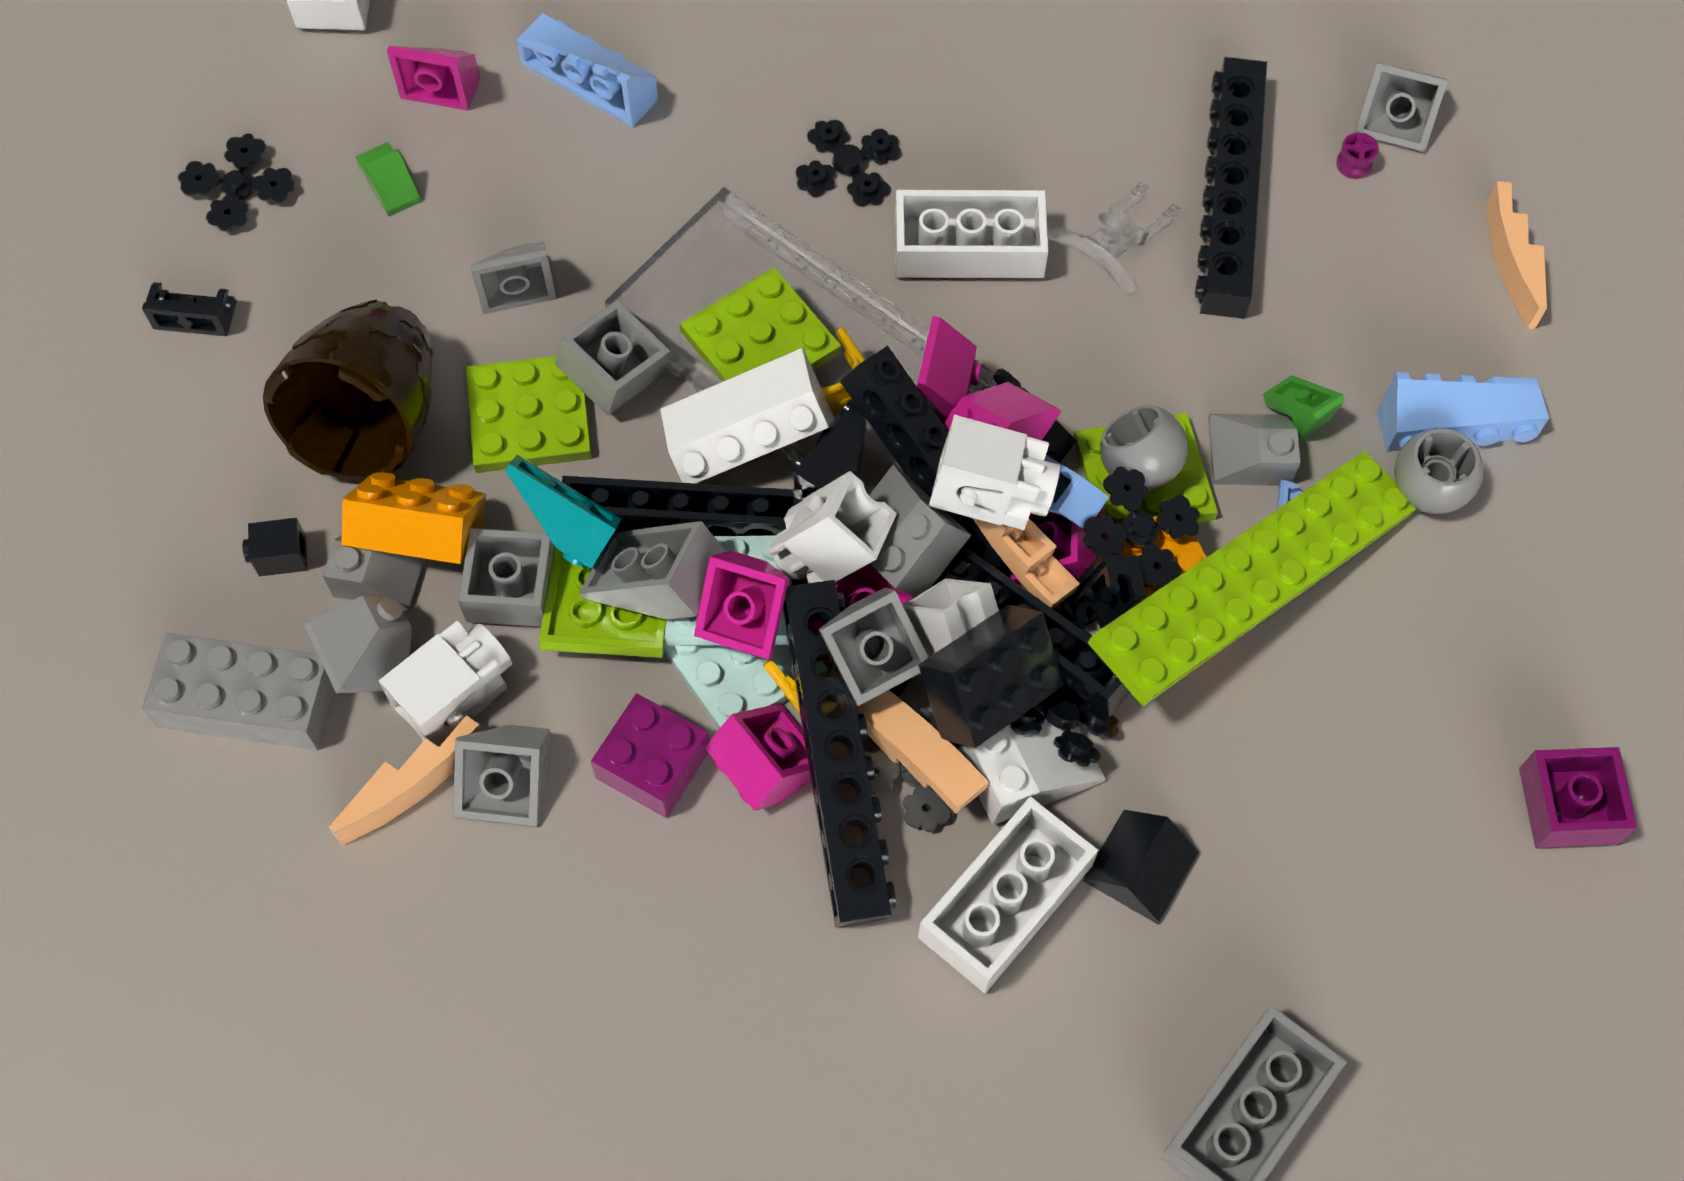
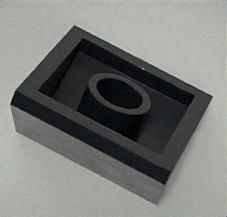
[1083,810,1199,924]

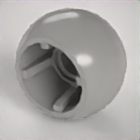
[1100,405,1188,490]
[1394,428,1484,514]

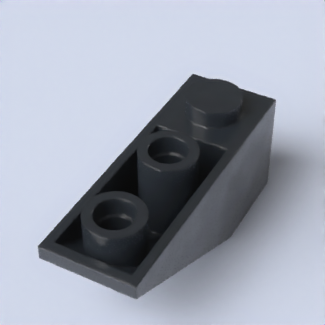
[792,399,868,498]

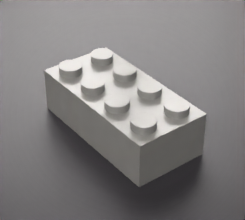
[142,633,334,750]
[1159,1005,1347,1181]

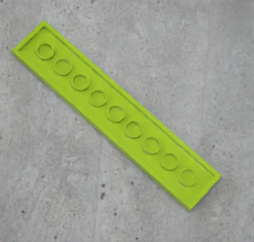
[1087,450,1416,706]

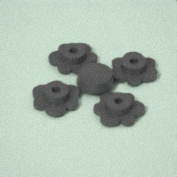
[864,704,960,832]

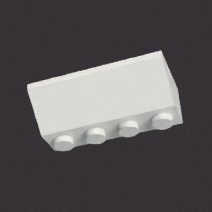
[660,347,835,484]

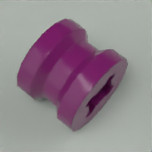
[1336,132,1379,179]

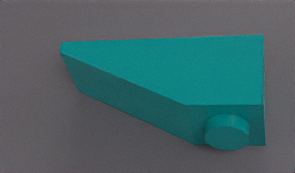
[505,455,621,569]

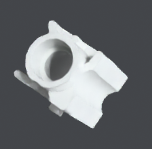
[929,414,1060,530]
[769,471,897,583]
[903,578,999,674]
[379,620,512,746]

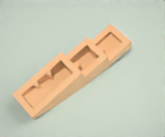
[1486,181,1547,329]
[973,513,1080,609]
[856,690,989,814]
[329,715,482,845]

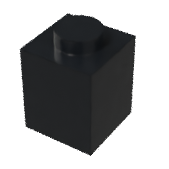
[242,517,307,577]

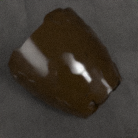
[262,299,433,480]

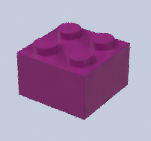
[591,693,709,818]
[1519,747,1637,848]

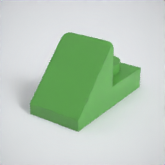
[355,142,422,216]
[1263,375,1345,441]

